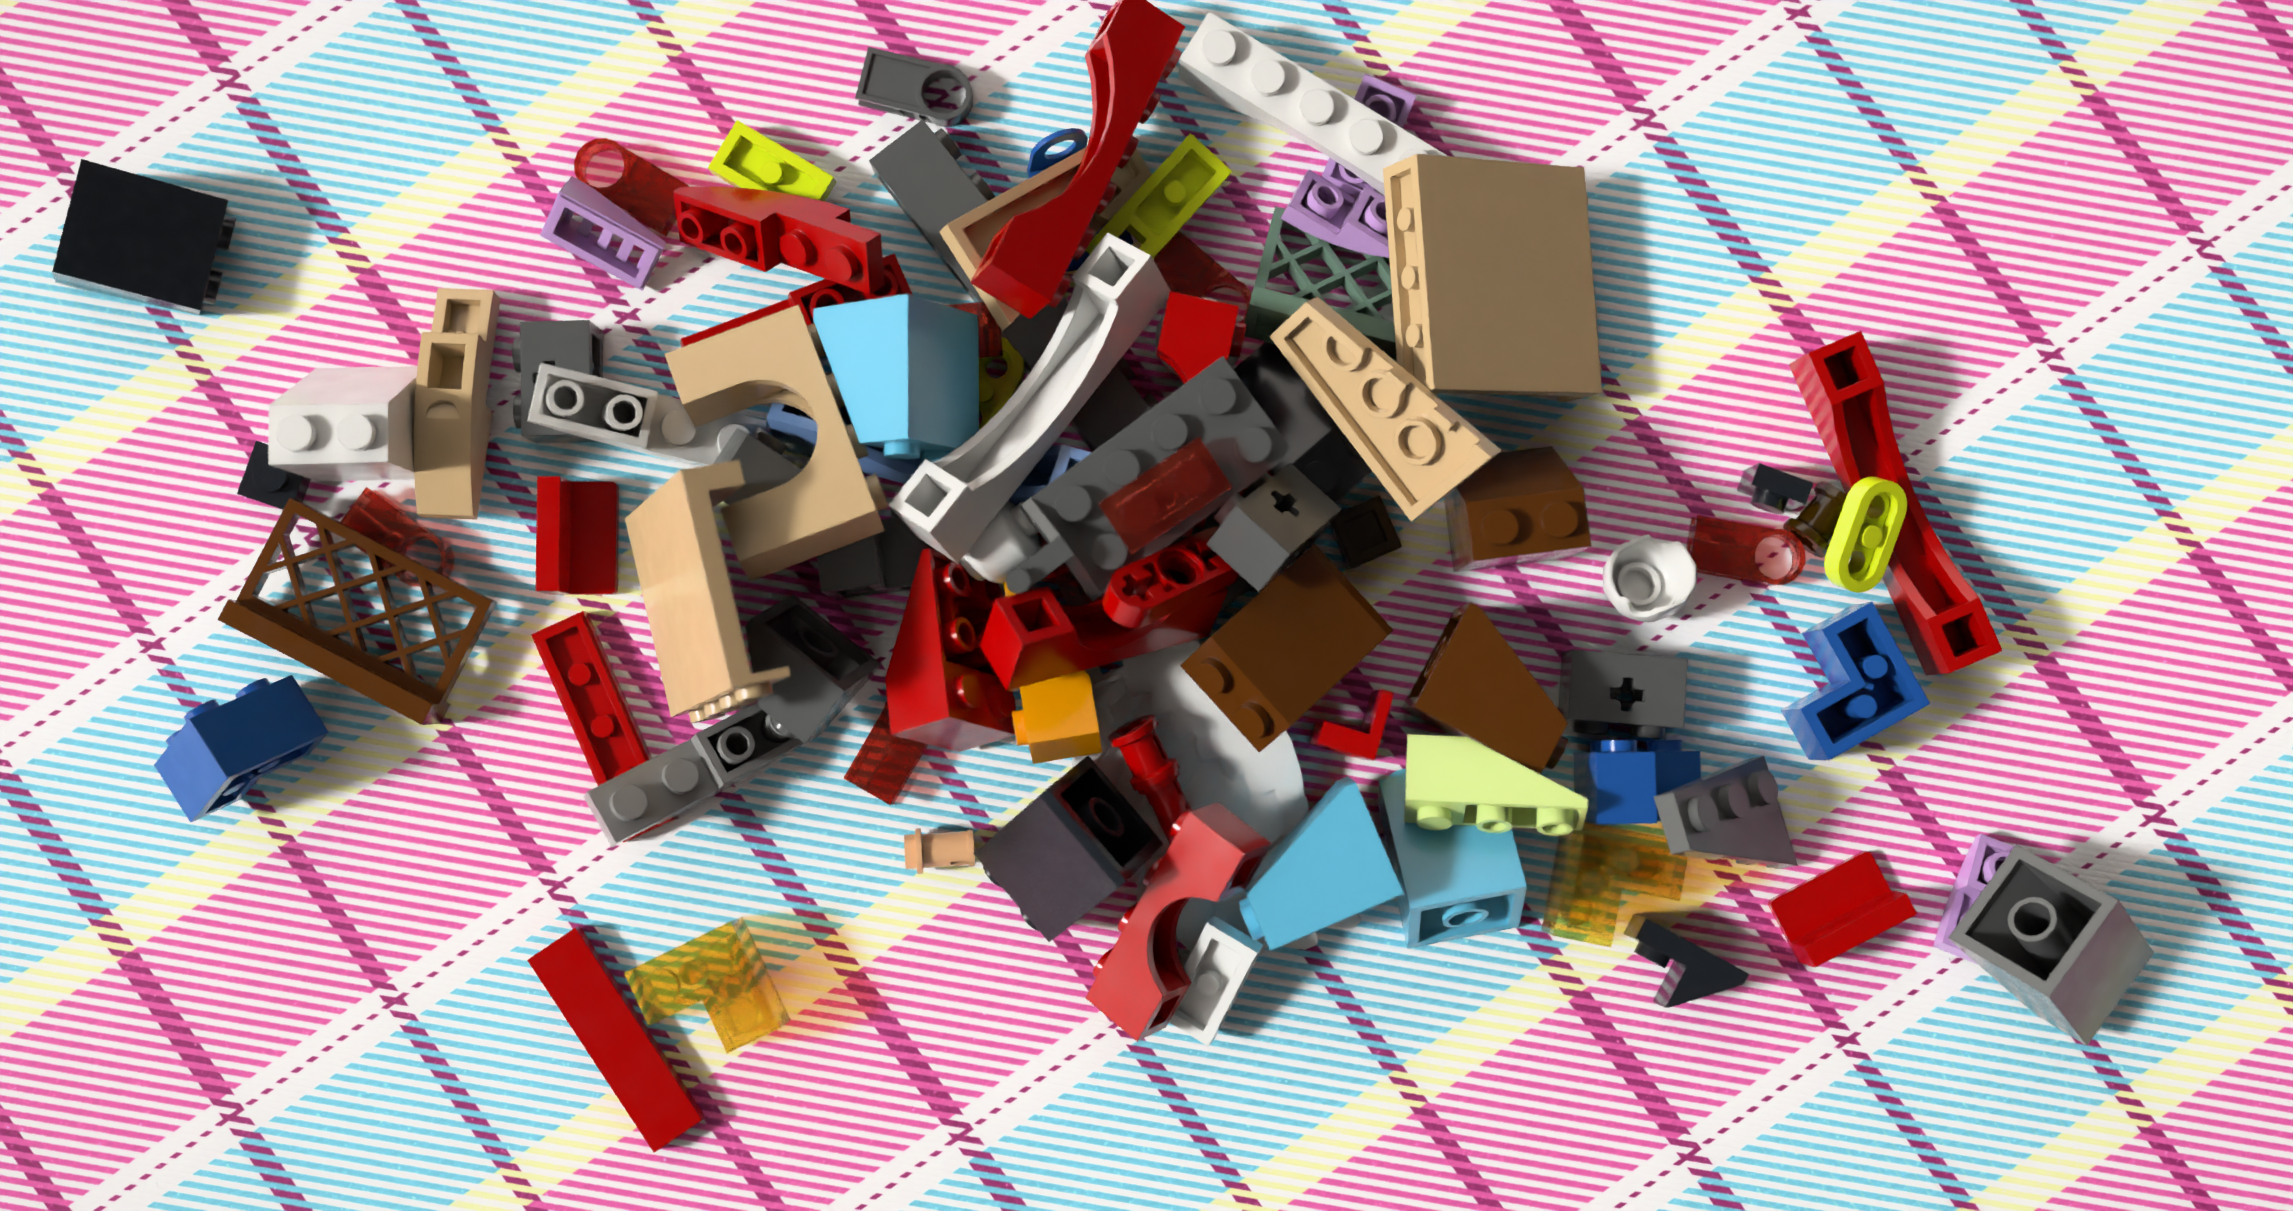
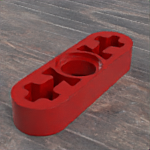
[1103,527,1240,628]

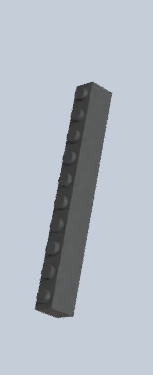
[869,119,1253,613]

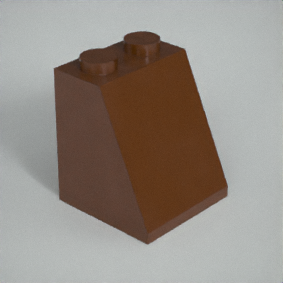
[1443,446,1592,572]
[1180,544,1394,753]
[1401,602,1568,775]

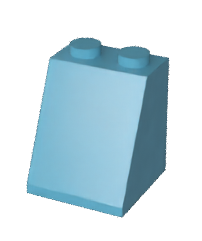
[813,294,979,464]
[1378,768,1527,948]
[1238,776,1404,951]

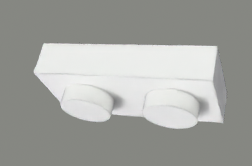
[1169,916,1264,1046]

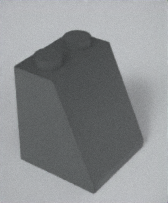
[1948,844,2154,1045]

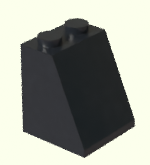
[52,159,236,315]
[974,755,1164,942]

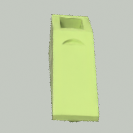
[1404,734,1588,836]

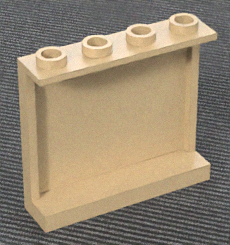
[1383,154,1602,402]
[625,460,791,724]

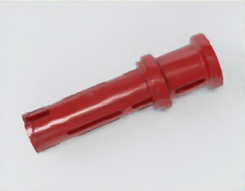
[1108,714,1192,844]

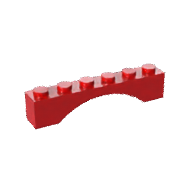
[970,0,1185,319]
[1788,331,2003,676]

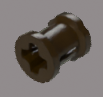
[1783,481,1847,558]

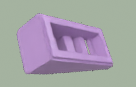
[540,176,666,291]

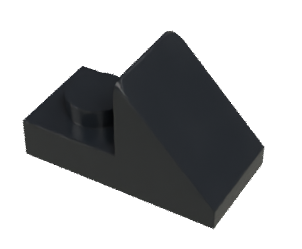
[1623,914,1749,1008]

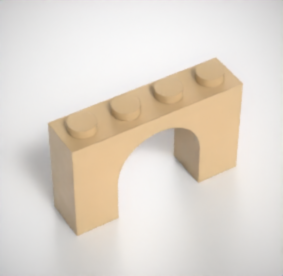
[665,305,889,581]

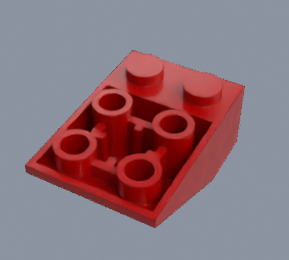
[885,548,1016,752]

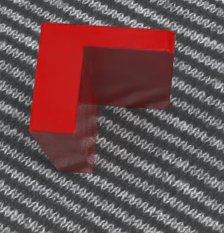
[535,476,619,595]
[1309,689,1394,761]
[1768,851,1917,968]

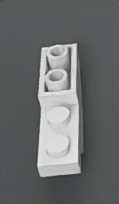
[527,363,767,466]

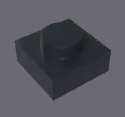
[237,440,311,510]
[1737,463,1813,514]

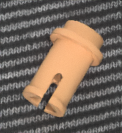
[904,828,975,874]

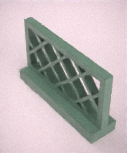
[1244,206,1397,362]

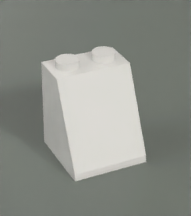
[268,366,418,482]

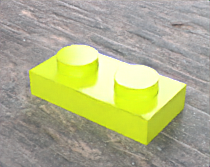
[708,120,837,201]

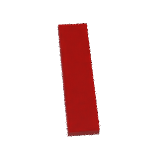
[531,611,679,843]
[527,926,706,1153]

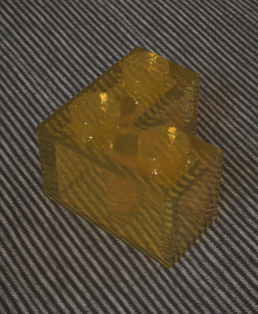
[1541,822,1688,948]
[624,916,791,1054]

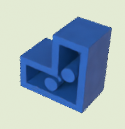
[1781,602,1930,760]
[154,675,329,823]
[1573,740,1701,824]

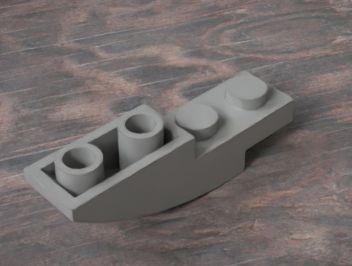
[583,702,822,847]

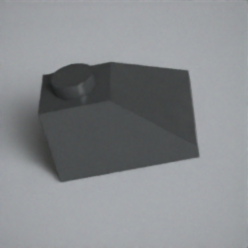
[745,594,881,744]

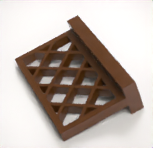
[217,498,497,725]

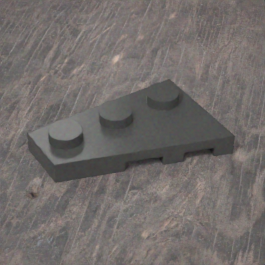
[1654,756,1798,869]

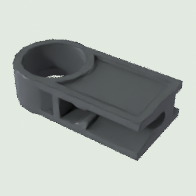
[855,47,973,127]

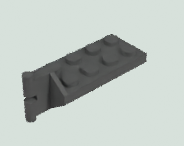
[1006,356,1294,601]

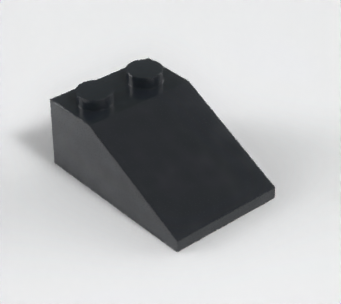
[1233,342,1373,504]

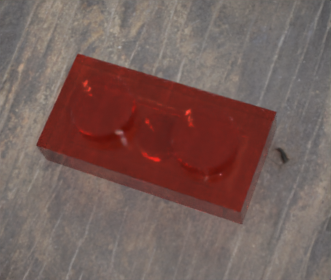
[1097,437,1232,555]

